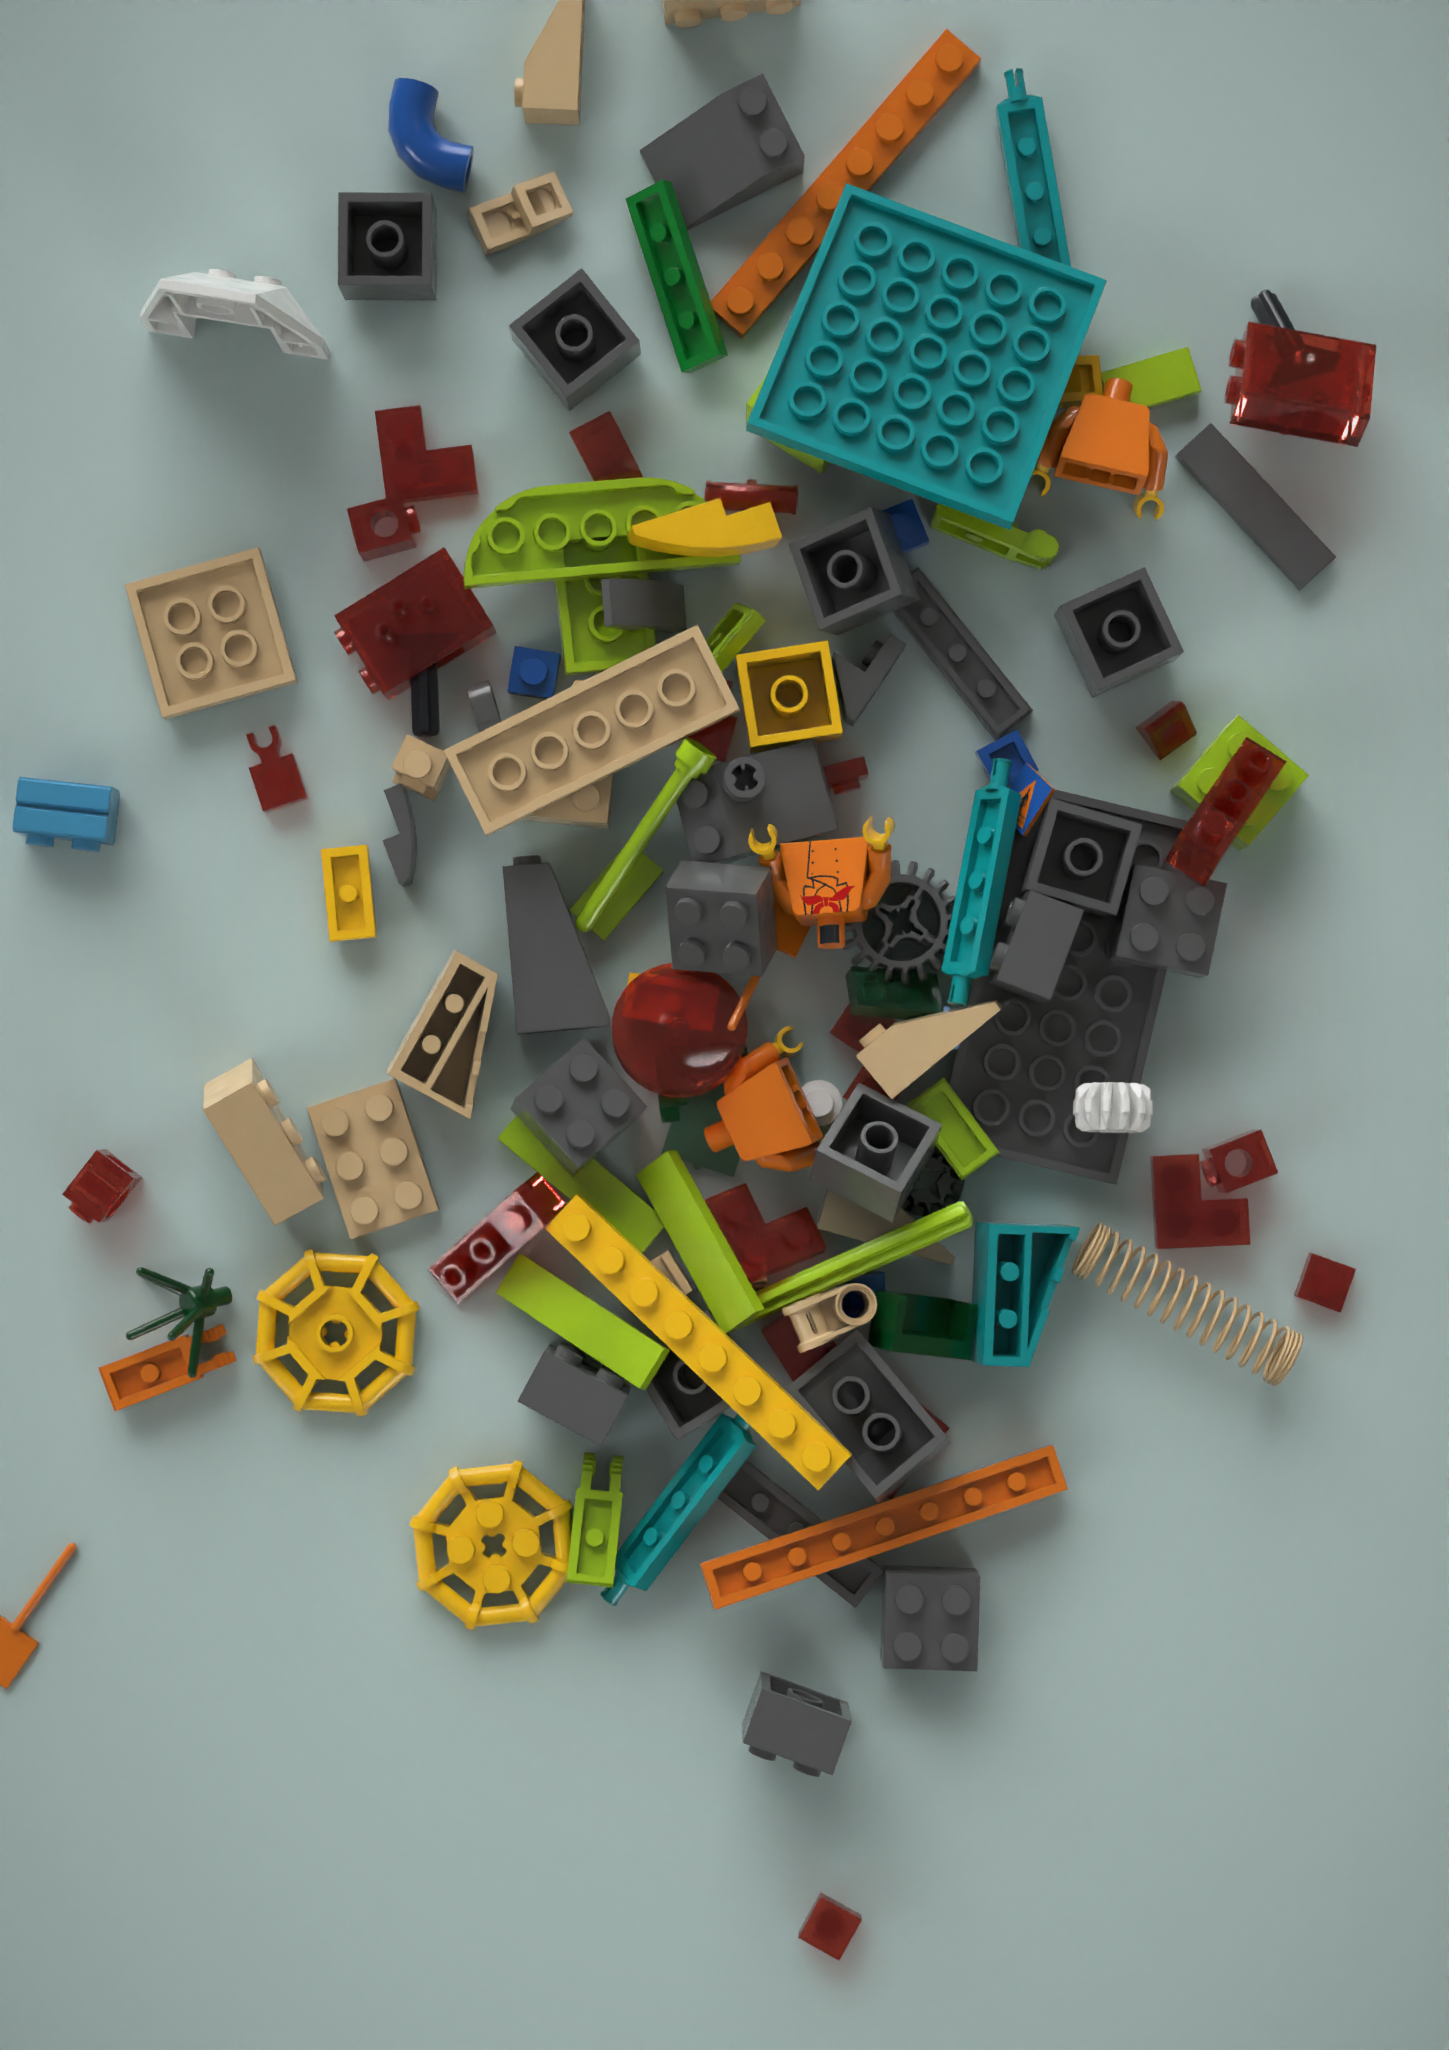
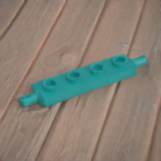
[995,68,1071,267]
[941,758,1022,1007]
[600,1414,757,1606]

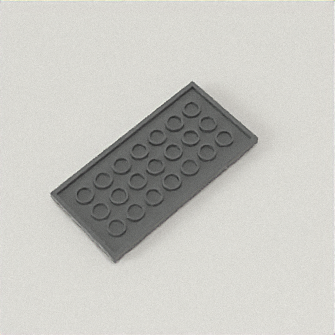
[948,790,1201,1185]

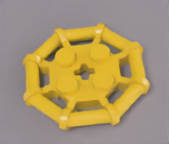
[252,1248,420,1417]
[409,1460,573,1631]

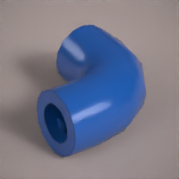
[388,78,474,193]

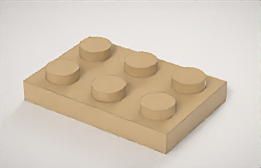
[307,1078,440,1240]

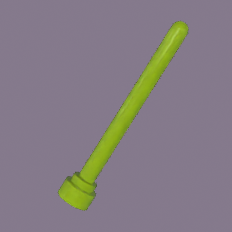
[575,737,716,932]

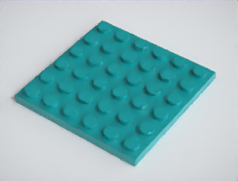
[746,183,1107,530]

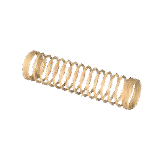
[1071,1223,1303,1386]

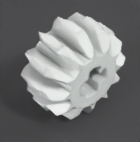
[1073,1082,1153,1133]

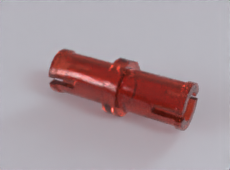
[704,479,799,515]

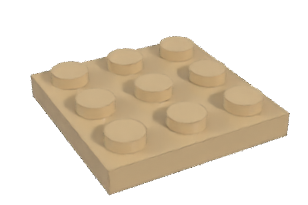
[125,547,298,720]

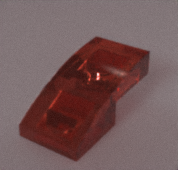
[569,411,643,481]

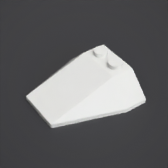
[139,269,330,360]

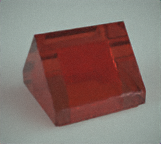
[1136,701,1197,760]

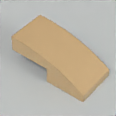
[467,171,573,256]

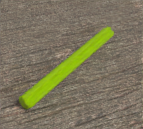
[737,1201,973,1330]

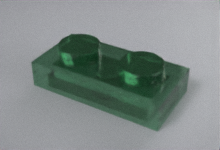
[845,966,944,1020]

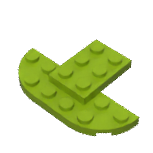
[463,477,741,676]

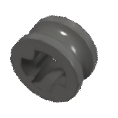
[722,757,766,803]

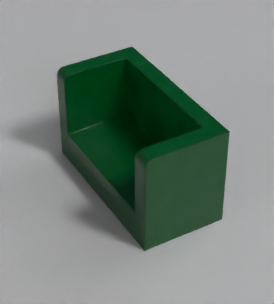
[868,1290,978,1360]

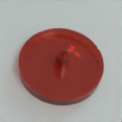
[612,963,748,1097]

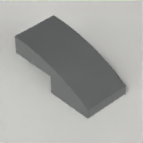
[601,578,687,633]
[383,784,417,887]

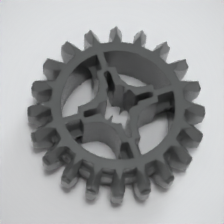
[842,860,956,986]

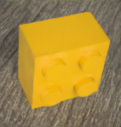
[736,640,843,754]

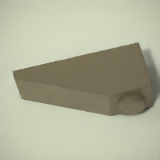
[816,1189,955,1266]

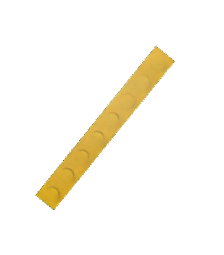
[545,1194,852,1490]

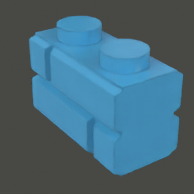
[12,777,120,852]

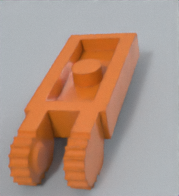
[98,1324,237,1412]

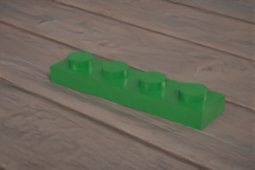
[625,180,728,373]

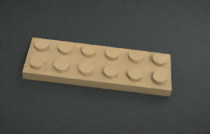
[443,624,740,836]

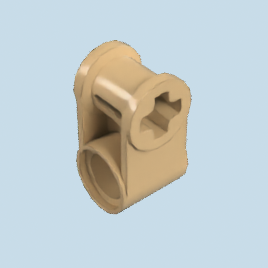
[781,1283,877,1353]

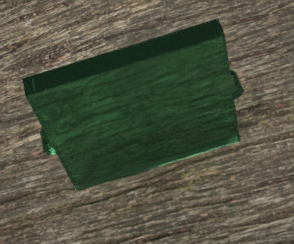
[661,1077,740,1177]

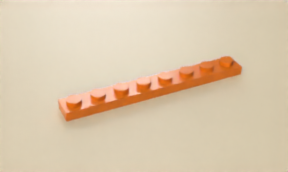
[711,29,981,339]
[699,1445,1068,1610]

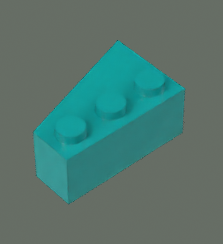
[970,1221,1081,1367]

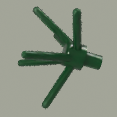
[126,1267,232,1378]

